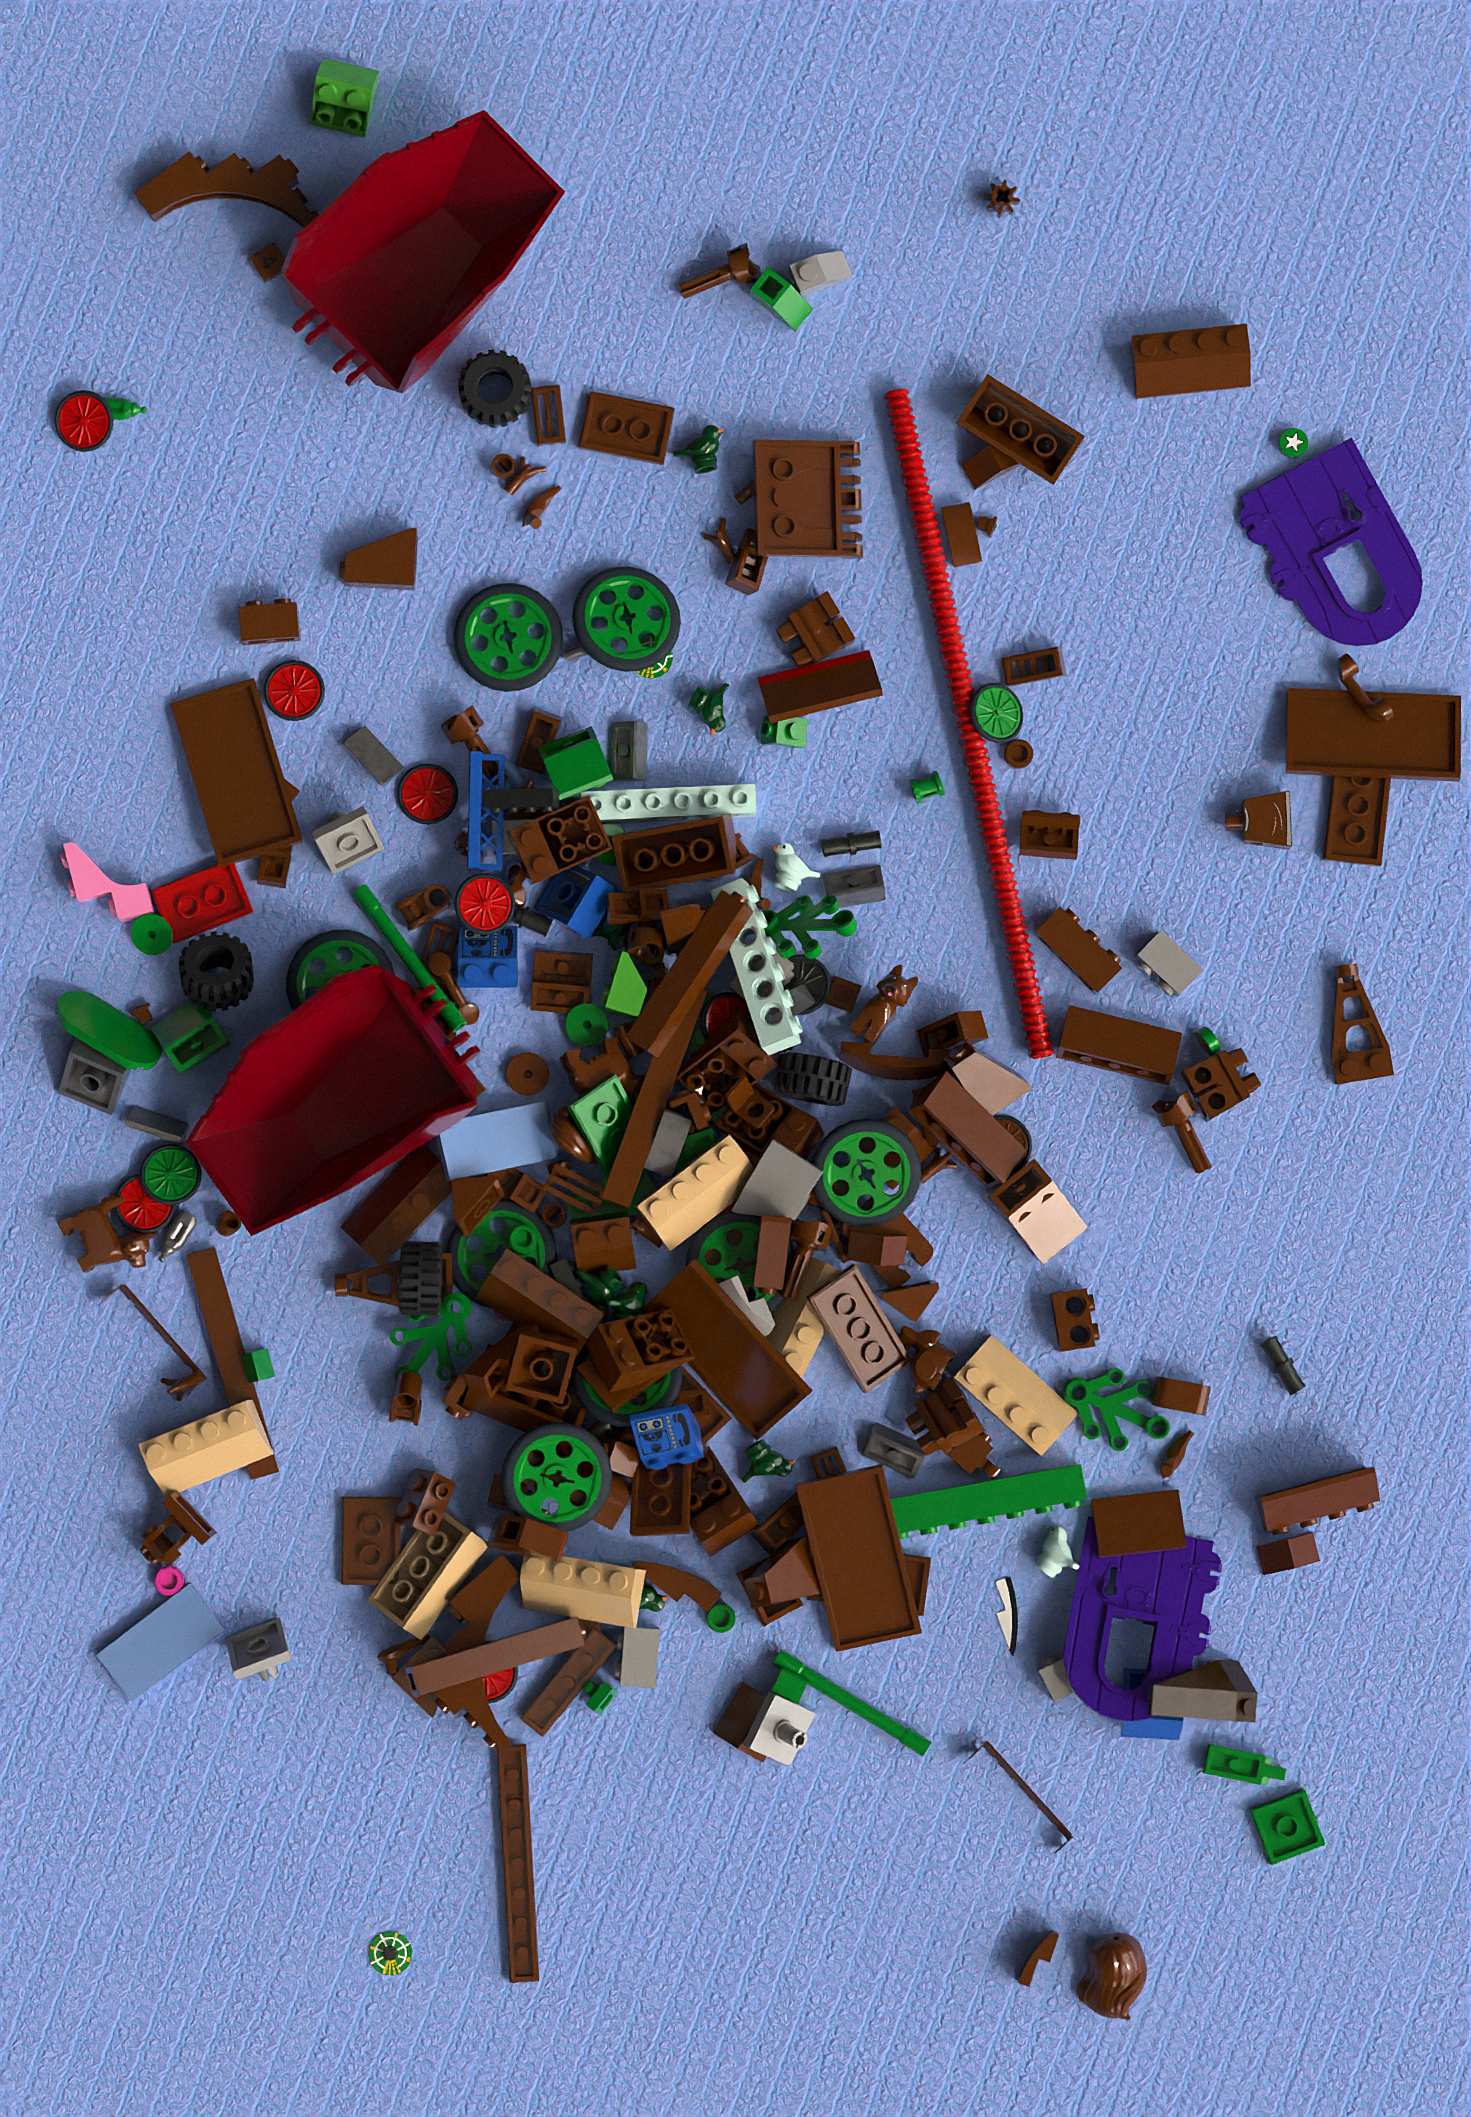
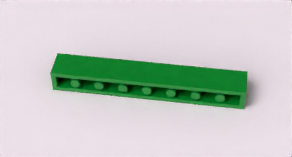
[891,1464,1087,1539]

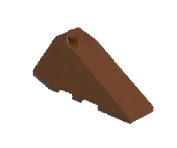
[660,904,711,957]

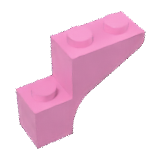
[60,842,155,922]

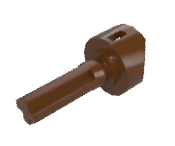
[678,243,762,299]
[441,706,507,786]
[625,920,665,966]
[1152,1090,1212,1173]
[781,1219,832,1302]

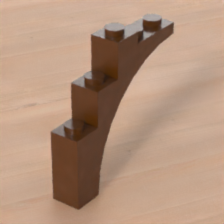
[135,151,319,228]
[435,1555,520,1752]

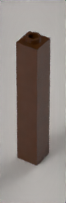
[626,890,754,1058]
[405,1617,586,1696]

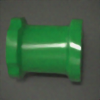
[909,770,945,804]

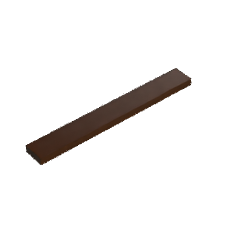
[601,989,707,1209]
[186,1247,280,1480]
[497,1744,540,1983]

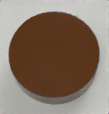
[1004,739,1034,769]

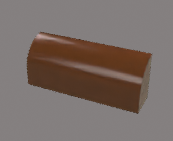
[1056,1005,1182,1085]
[908,1071,1026,1189]
[522,1443,632,1530]

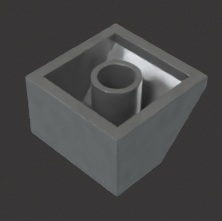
[58,1039,131,1115]

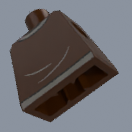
[1225,791,1292,849]

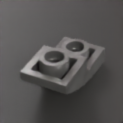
[644,1108,693,1177]

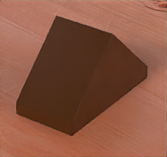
[961,445,1021,490]
[846,1230,907,1266]
[876,1280,939,1322]
[1256,1532,1320,1575]

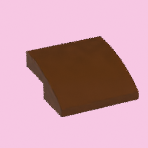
[530,949,593,1014]

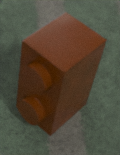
[239,598,301,645]

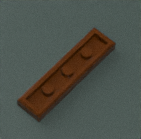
[520,1627,617,1737]

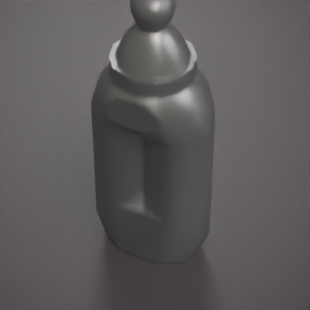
[158,1210,197,1262]

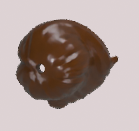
[549,1105,597,1164]
[1076,1932,1147,2020]

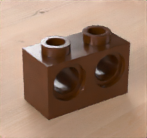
[1050,1288,1100,1352]

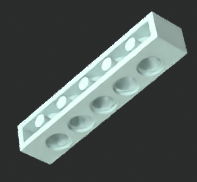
[581,784,757,824]
[710,878,802,1055]

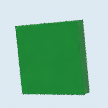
[1249,1789,1326,1865]

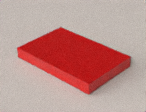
[151,864,254,945]

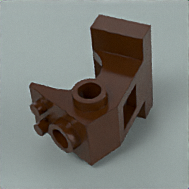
[139,1491,217,1567]

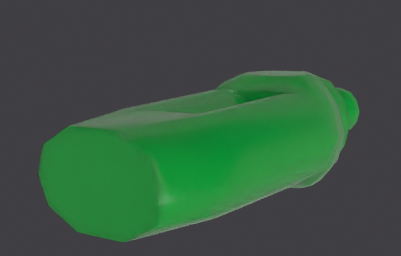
[102,397,147,420]

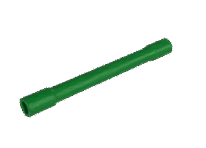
[352,884,467,1033]
[773,1649,931,1757]

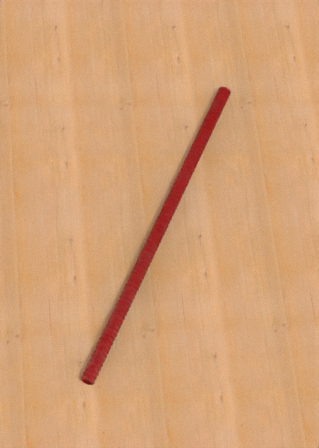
[883,388,1055,1059]

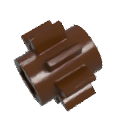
[984,180,1020,218]

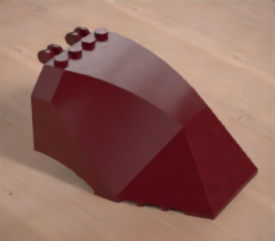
[281,110,565,393]
[185,965,481,1236]

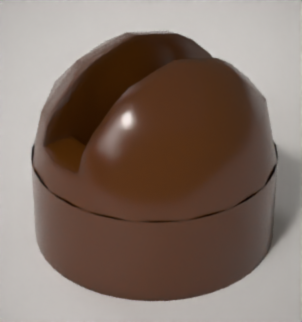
[491,454,515,479]
[455,830,468,856]
[547,1159,571,1181]
[542,1203,567,1228]
[215,1211,241,1237]

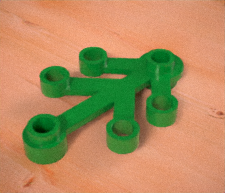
[762,895,857,959]
[390,1292,472,1381]
[1062,1368,1170,1451]

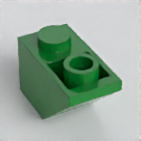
[750,267,813,332]

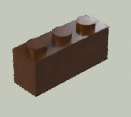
[1034,907,1122,995]

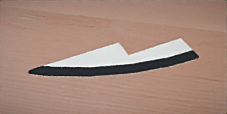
[996,1577,1018,1656]

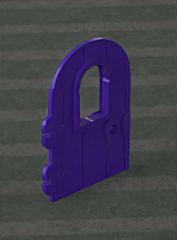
[1239,438,1423,647]
[1064,1516,1222,1722]

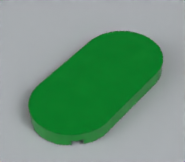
[55,991,162,1070]

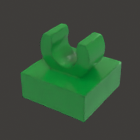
[581,1680,618,1715]

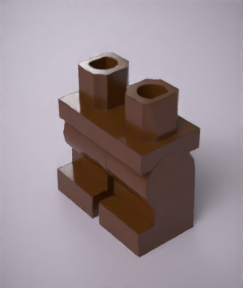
[776,591,856,667]
[1180,1048,1261,1122]
[905,1377,985,1456]

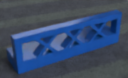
[467,751,505,871]

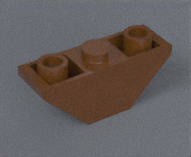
[486,1514,569,1562]

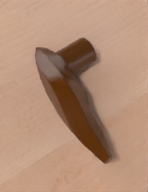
[522,485,561,529]
[749,858,770,910]
[1160,1430,1194,1480]
[377,1634,430,1674]

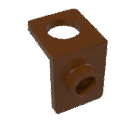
[725,1075,775,1129]

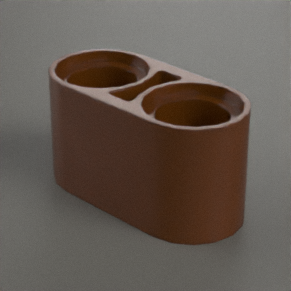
[1151,1376,1211,1416]

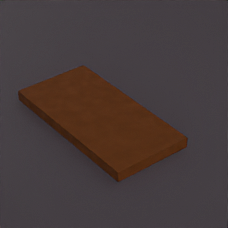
[171,678,304,868]
[1285,688,1461,782]
[641,1259,813,1440]
[796,1464,922,1652]

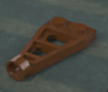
[1331,963,1394,1085]
[335,1253,453,1310]

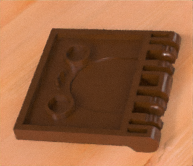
[753,439,863,559]

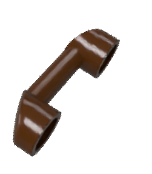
[1337,653,1394,722]
[428,950,480,1025]

